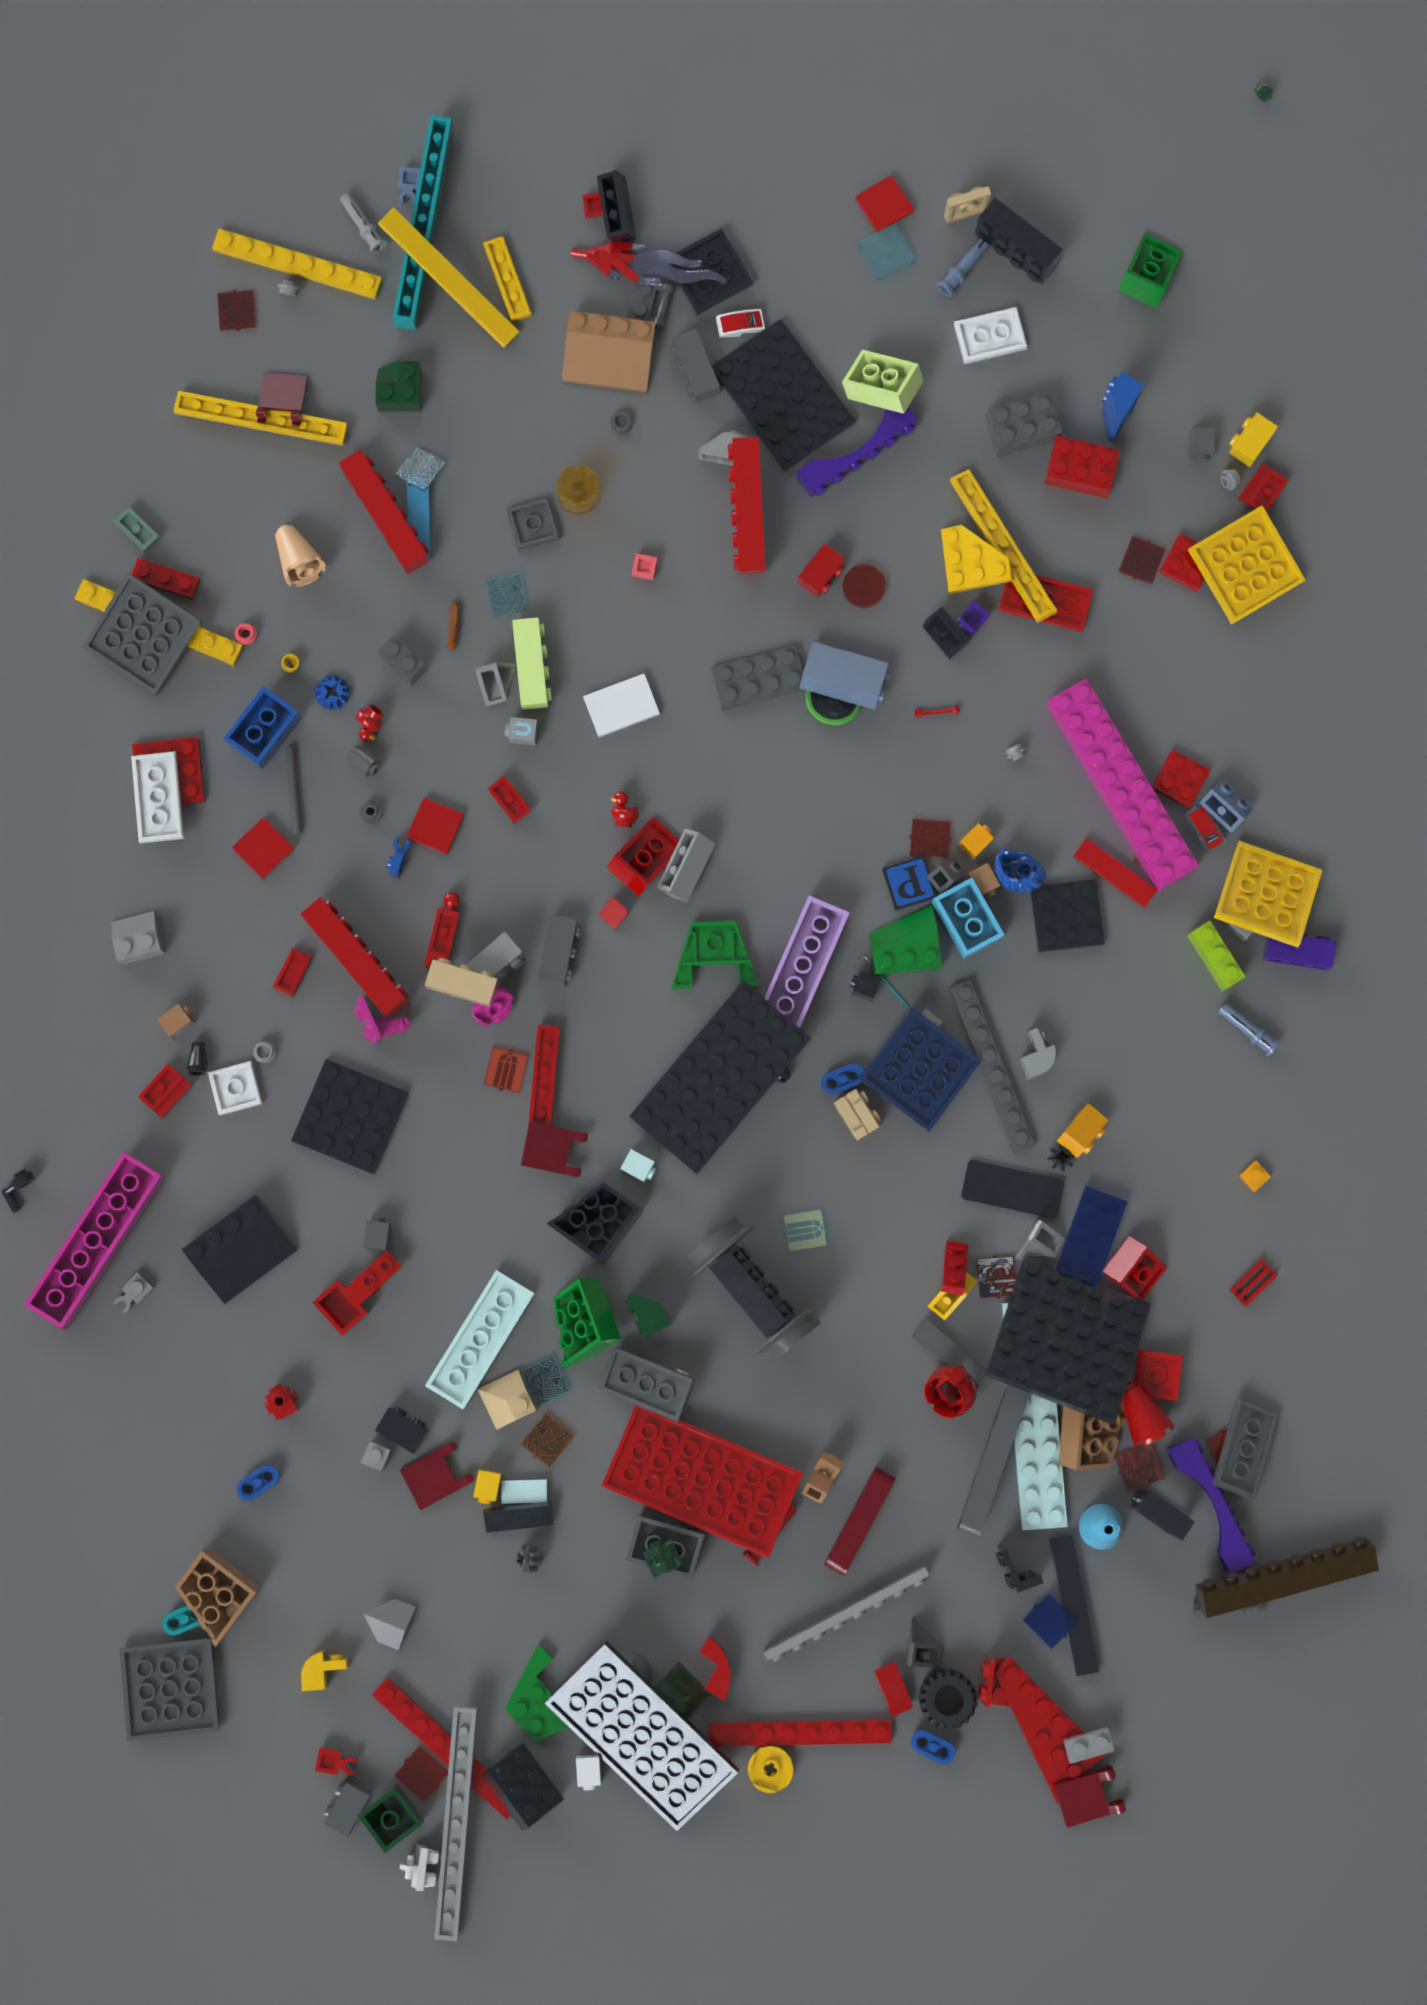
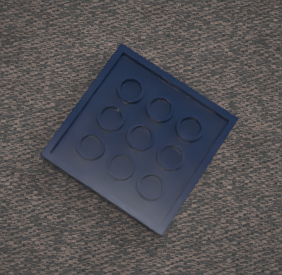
[858,1007,982,1132]

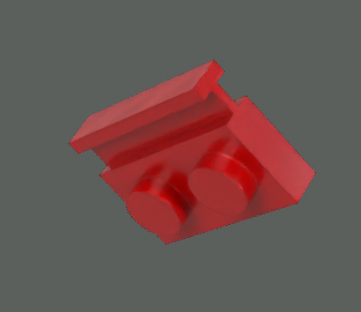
[1237,463,1289,512]
[138,1064,193,1119]

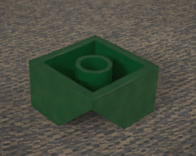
[375,361,422,412]
[358,1783,425,1853]

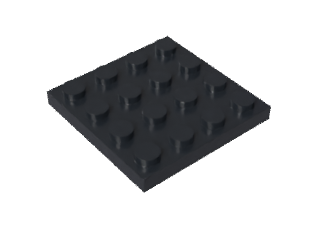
[291,1059,408,1175]

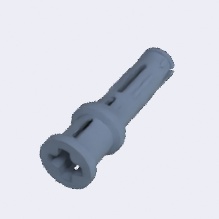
[936,239,989,297]
[1218,1002,1281,1057]

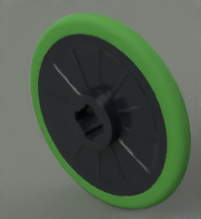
[805,690,861,725]

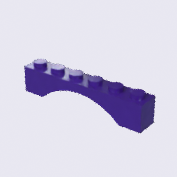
[796,407,917,498]
[1166,1437,1255,1573]

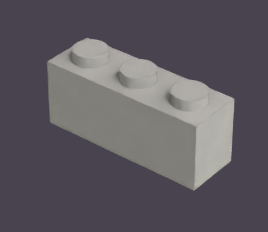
[656,829,716,902]

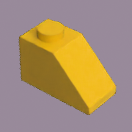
[927,1272,977,1320]

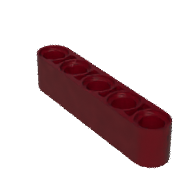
[824,1467,896,1576]

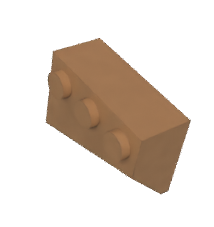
[1059,1402,1126,1470]
[175,1546,262,1647]

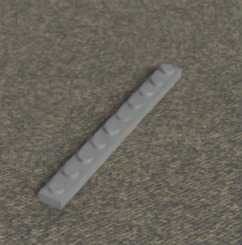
[434,1705,478,1941]

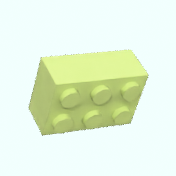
[842,350,924,414]

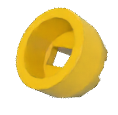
[281,654,299,673]

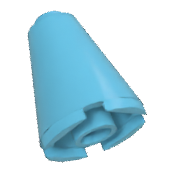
[1079,1504,1124,1550]

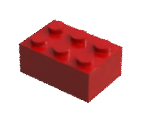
[1044,435,1120,499]

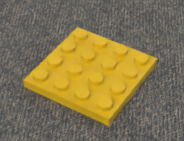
[1188,505,1306,625]
[1214,841,1323,948]

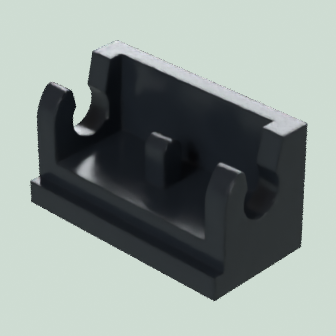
[922,607,970,660]

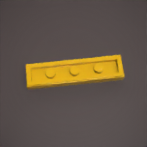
[483,236,532,322]

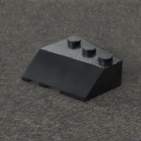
[546,1182,643,1265]

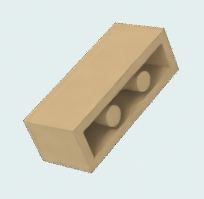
[425,958,499,1007]

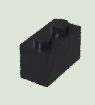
[375,1406,429,1454]

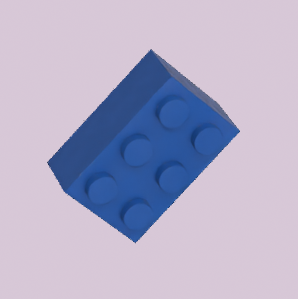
[223,686,302,769]

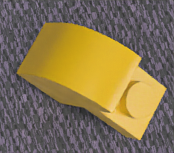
[301,1650,349,1691]

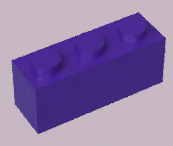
[1263,933,1336,971]

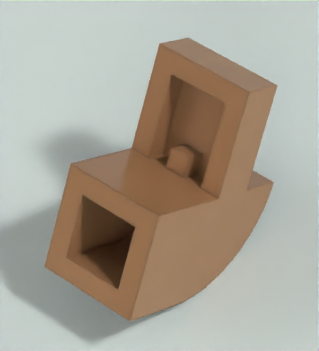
[801,1452,844,1504]

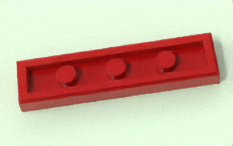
[1073,838,1157,908]

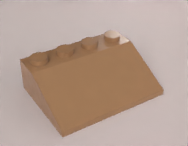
[562,311,656,393]

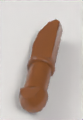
[446,601,460,650]

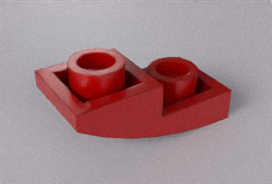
[874,1662,913,1717]

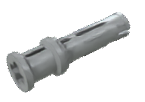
[340,193,388,254]

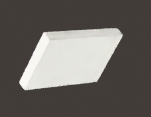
[954,307,1027,364]
[583,674,660,738]

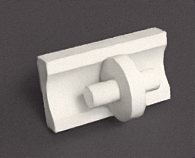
[399,1844,439,1891]

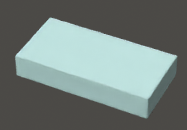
[501,1479,547,1504]

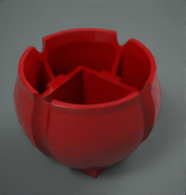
[924,1365,979,1419]

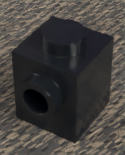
[849,970,881,1002]

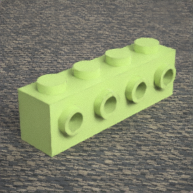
[512,617,552,710]

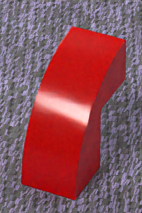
[699,1635,731,1701]

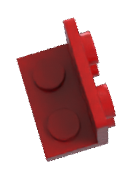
[978,1656,1015,1707]

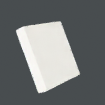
[208,1061,263,1116]

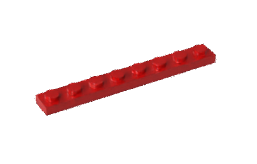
[372,1677,511,1820]
[708,1719,892,1747]

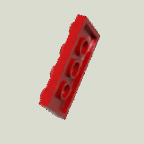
[998,575,1094,633]

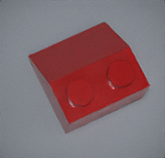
[1102,1236,1167,1300]

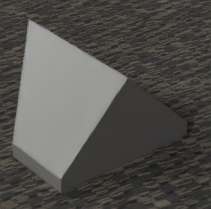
[475,662,517,707]
[1014,1220,1066,1260]
[363,1599,416,1650]

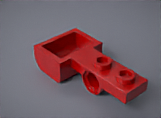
[312,1250,402,1336]

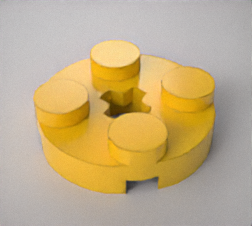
[748,1746,793,1793]

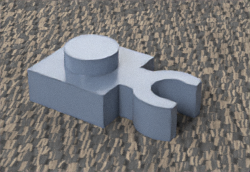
[398,167,420,206]

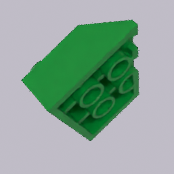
[869,905,942,977]
[553,1277,621,1368]

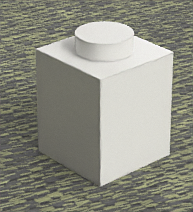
[576,1754,601,1790]

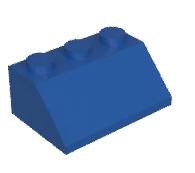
[1102,372,1144,442]

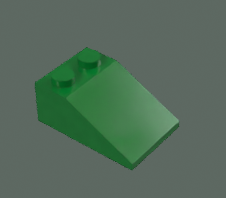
[1118,232,1183,308]

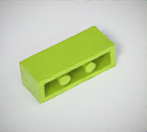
[1187,921,1246,992]

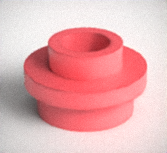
[235,623,257,645]

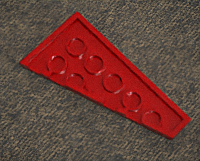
[994,1656,1105,1804]

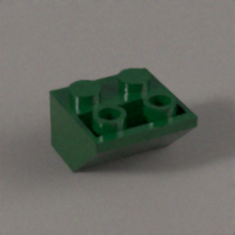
[625,1294,671,1337]

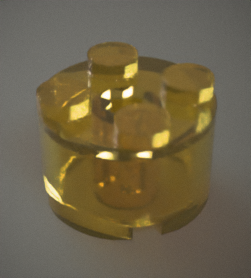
[556,465,600,515]

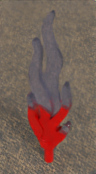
[571,241,727,285]

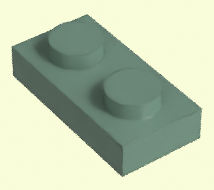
[113,506,160,553]

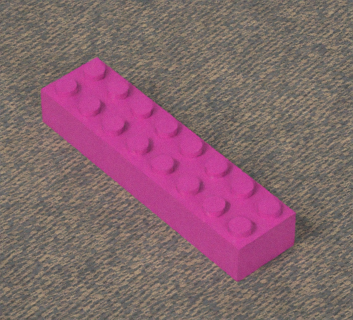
[24,1152,166,1329]

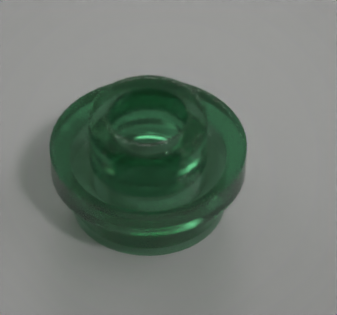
[1254,82,1273,103]

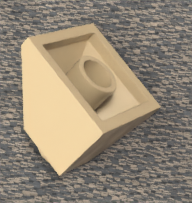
[478,1370,537,1430]

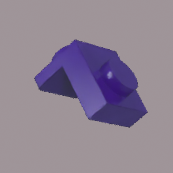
[957,601,990,635]

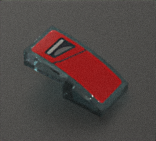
[1183,804,1227,853]

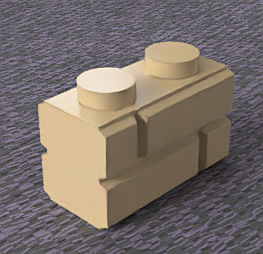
[833,1089,881,1141]

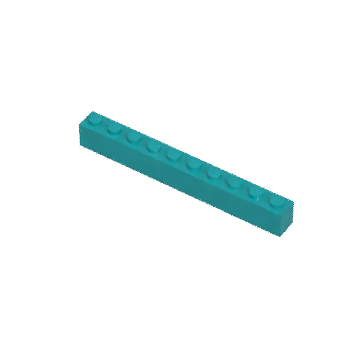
[392,115,454,331]

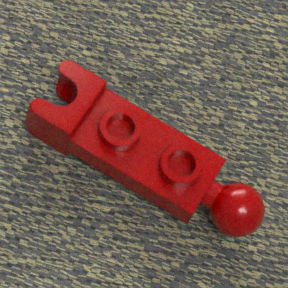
[424,892,460,969]

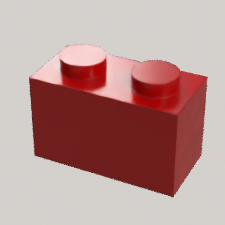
[797,543,845,598]

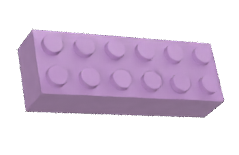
[764,895,849,1028]

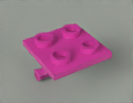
[354,995,410,1046]

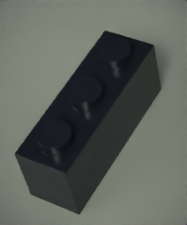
[597,170,636,242]

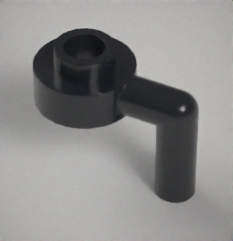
[2,1169,36,1213]

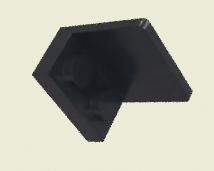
[996,1545,1044,1593]

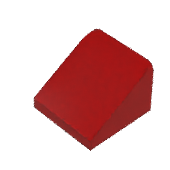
[598,897,629,930]

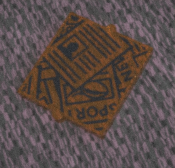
[521,1413,575,1468]

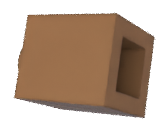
[966,863,1001,900]
[157,1004,195,1039]

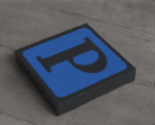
[882,856,937,911]

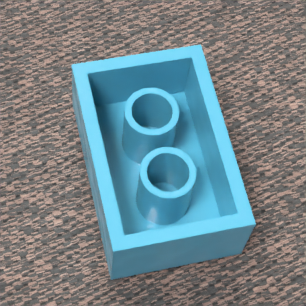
[931,878,1004,960]

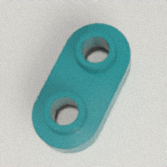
[162,1606,200,1635]

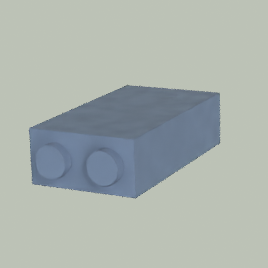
[799,642,890,710]

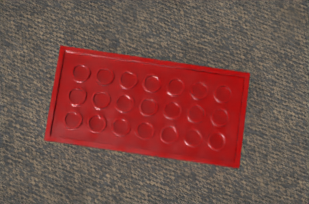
[602,1405,804,1558]

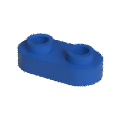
[821,1064,864,1095]
[237,1465,280,1500]
[911,1730,955,1764]

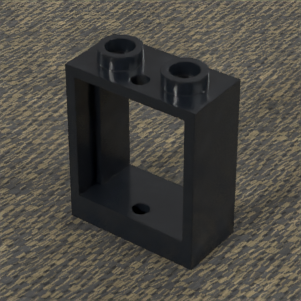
[1131,1488,1195,1541]

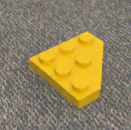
[941,525,1013,594]

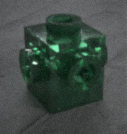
[642,1539,683,1578]

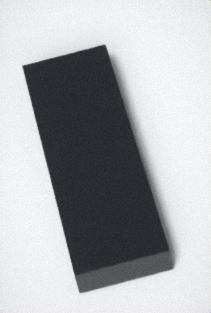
[483,1501,554,1533]

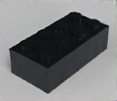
[975,198,1063,284]

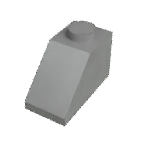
[698,430,746,465]

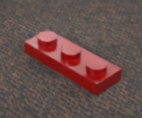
[132,558,200,600]
[941,1240,968,1296]

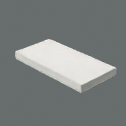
[131,751,184,844]

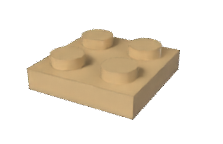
[944,186,991,223]

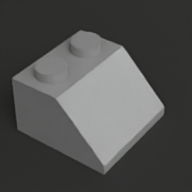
[111,911,165,965]

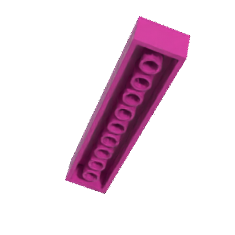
[1046,678,1199,892]

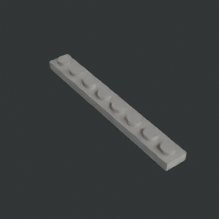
[763,1566,929,1662]

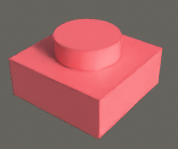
[632,553,657,580]

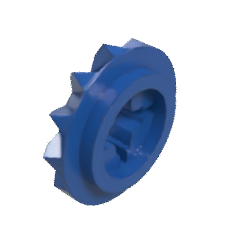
[315,675,350,710]

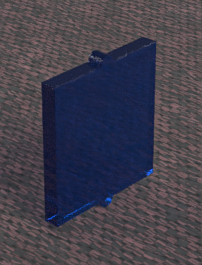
[1023,1594,1078,1649]

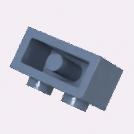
[1199,779,1253,833]

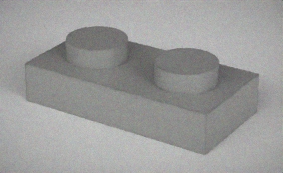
[1063,1727,1114,1764]

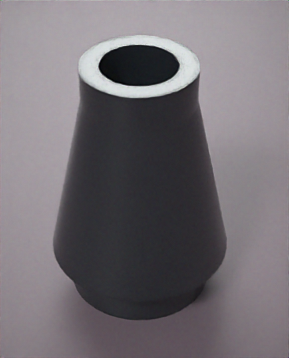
[186,1042,209,1076]

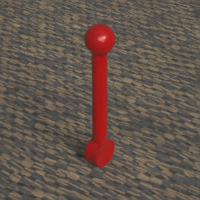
[914,706,960,718]

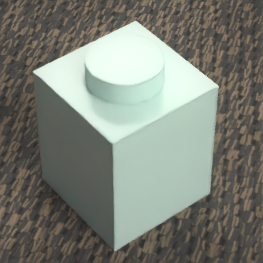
[620,1149,656,1183]

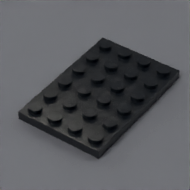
[712,319,855,471]

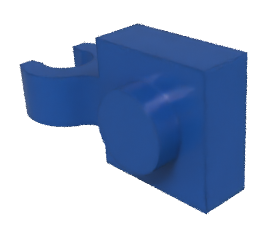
[387,837,411,878]

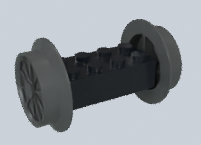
[686,1217,821,1363]

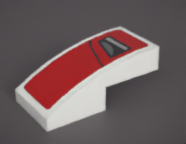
[716,309,765,338]

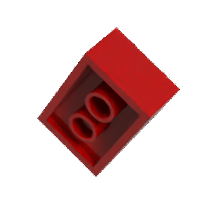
[606,817,679,897]

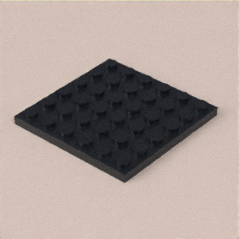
[985,1256,1151,1425]

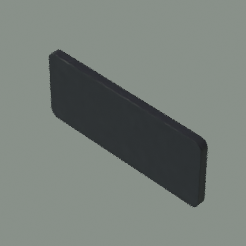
[961,1160,1064,1219]

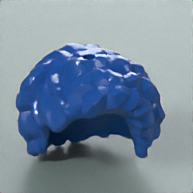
[994,848,1046,893]

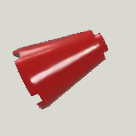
[1122,1381,1175,1448]

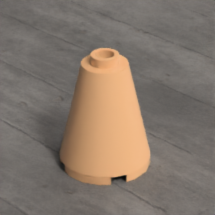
[275,525,326,587]

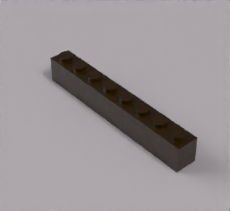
[1195,1537,1379,1618]

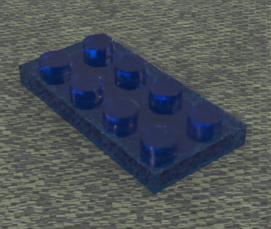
[1055,1186,1128,1285]

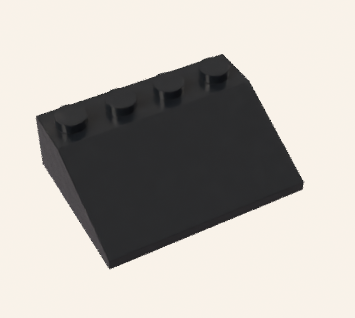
[181,1195,298,1304]

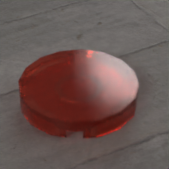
[842,564,886,608]

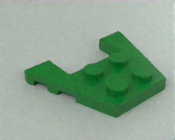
[672,921,759,990]
[504,1644,568,1742]

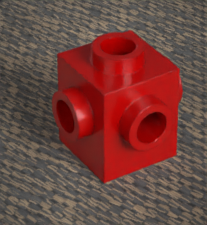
[264,1384,300,1421]

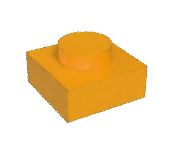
[1239,1161,1271,1192]

